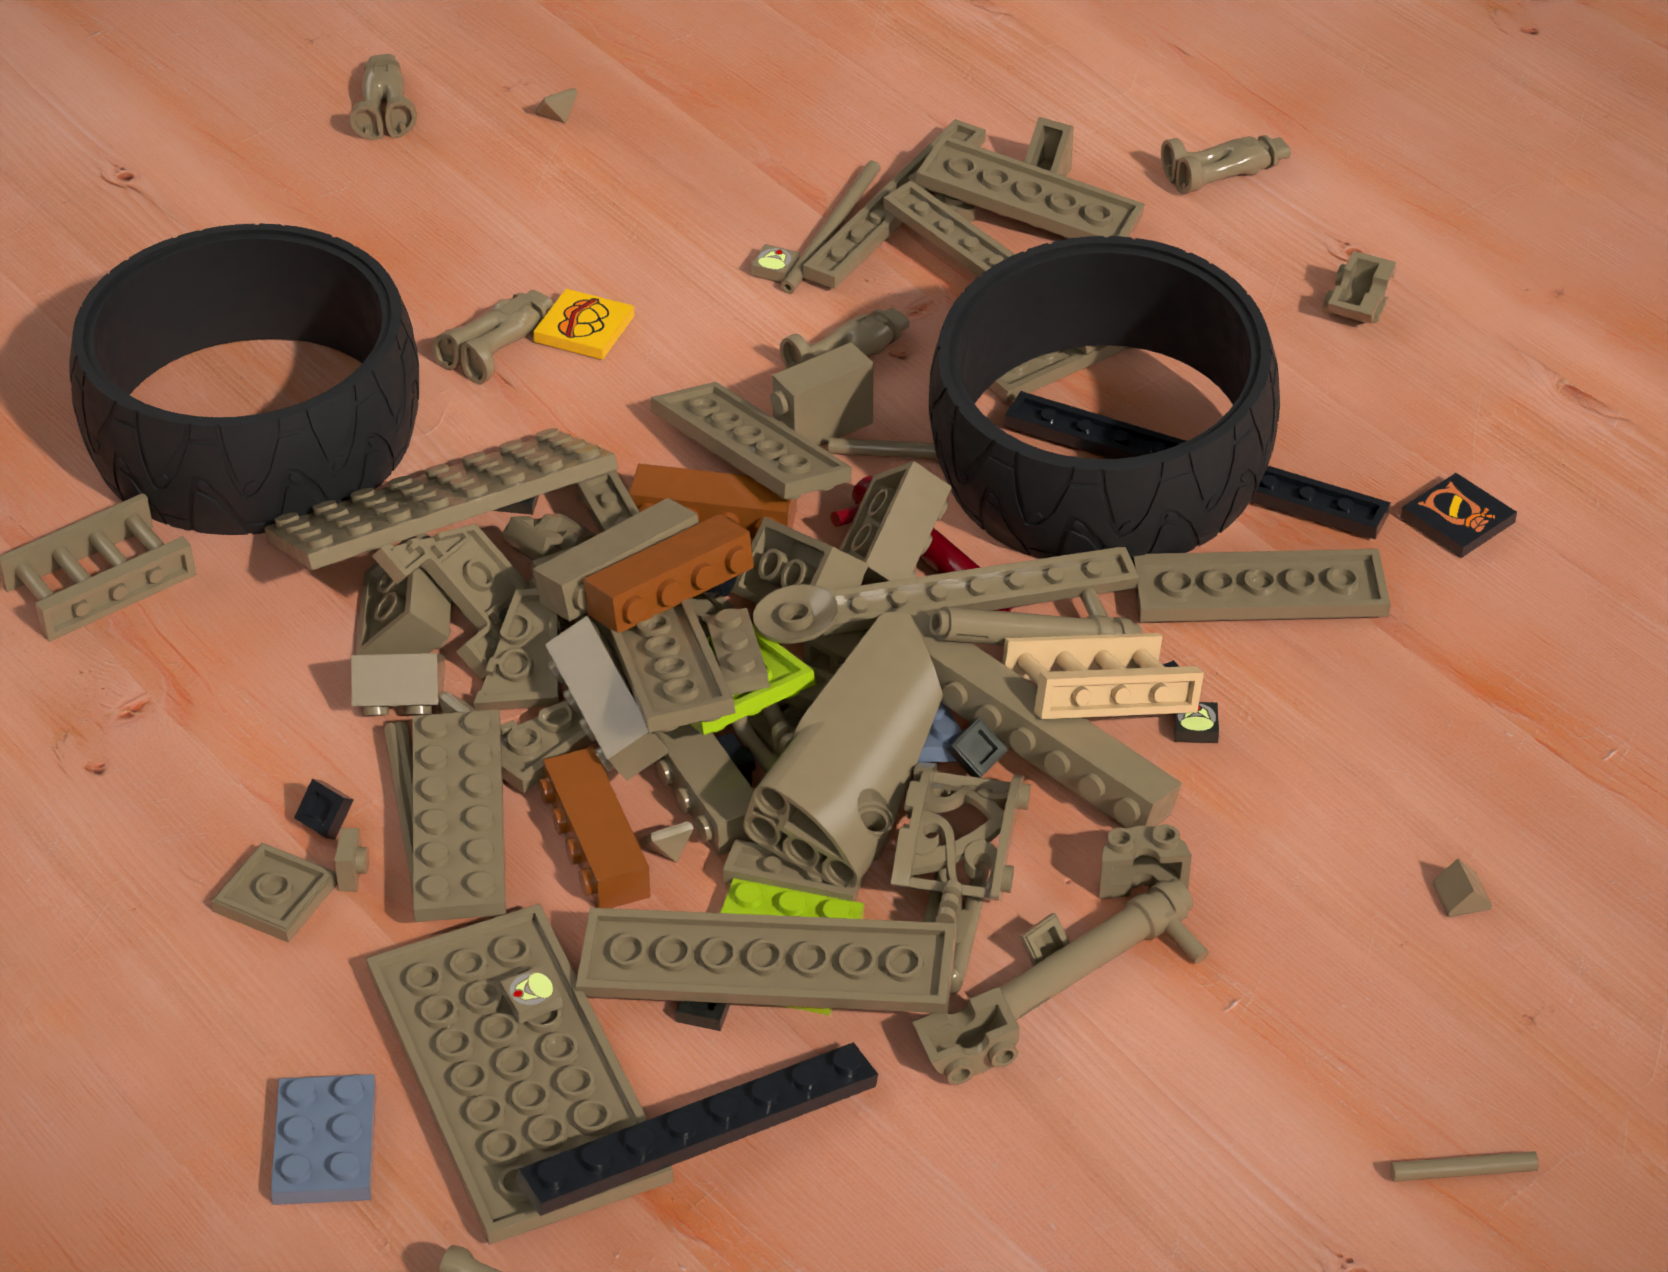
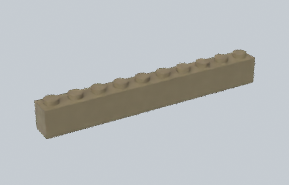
[529,545,754,856]

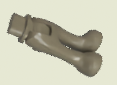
[350,54,417,140]
[1161,135,1291,194]
[431,290,553,385]
[780,308,909,369]

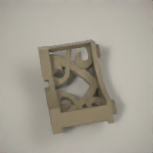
[891,761,1031,902]

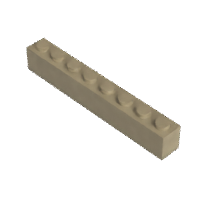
[894,602,1182,828]

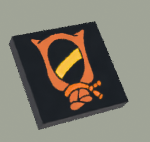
[1401,473,1517,558]

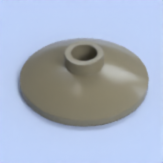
[753,584,838,644]

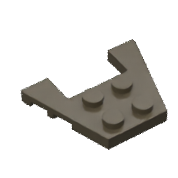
[372,524,529,680]

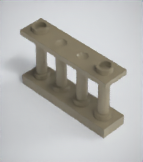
[0,493,196,642]

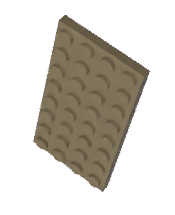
[264,428,618,570]
[366,904,673,1245]

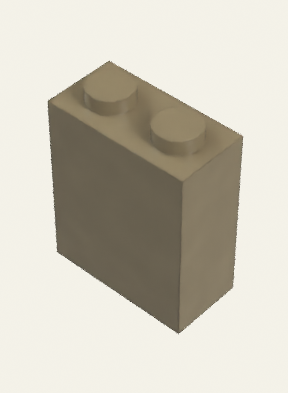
[770,342,873,446]

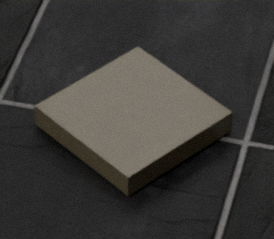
[211,843,338,943]

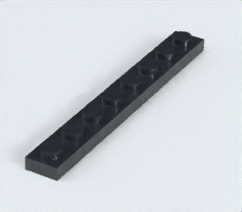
[517,1042,878,1216]

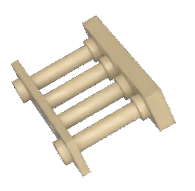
[1002,633,1204,719]

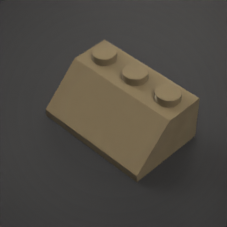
[839,461,952,585]
[731,517,869,604]
[355,533,453,655]

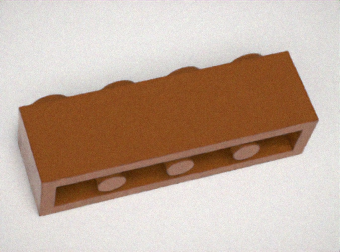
[629,463,797,539]
[583,514,754,633]
[539,747,651,908]

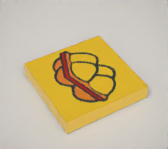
[533,288,635,360]

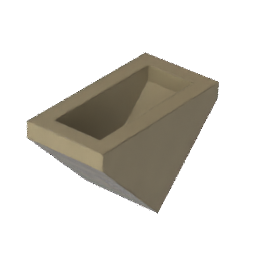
[1024,117,1074,176]

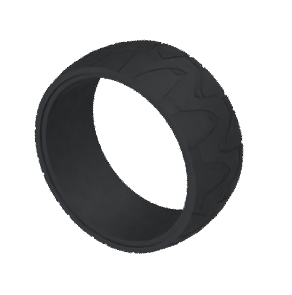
[69,223,419,535]
[929,236,1280,562]

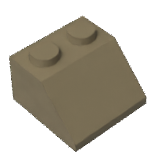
[351,653,445,715]

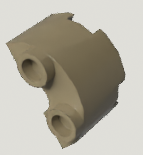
[1323,251,1396,324]
[503,514,597,561]
[1099,824,1192,899]
[912,987,1020,1085]

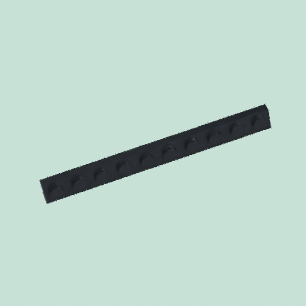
[1005,391,1391,539]

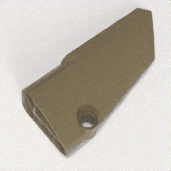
[744,612,943,889]

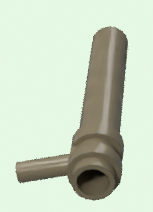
[929,588,1142,645]
[1000,879,1209,1020]

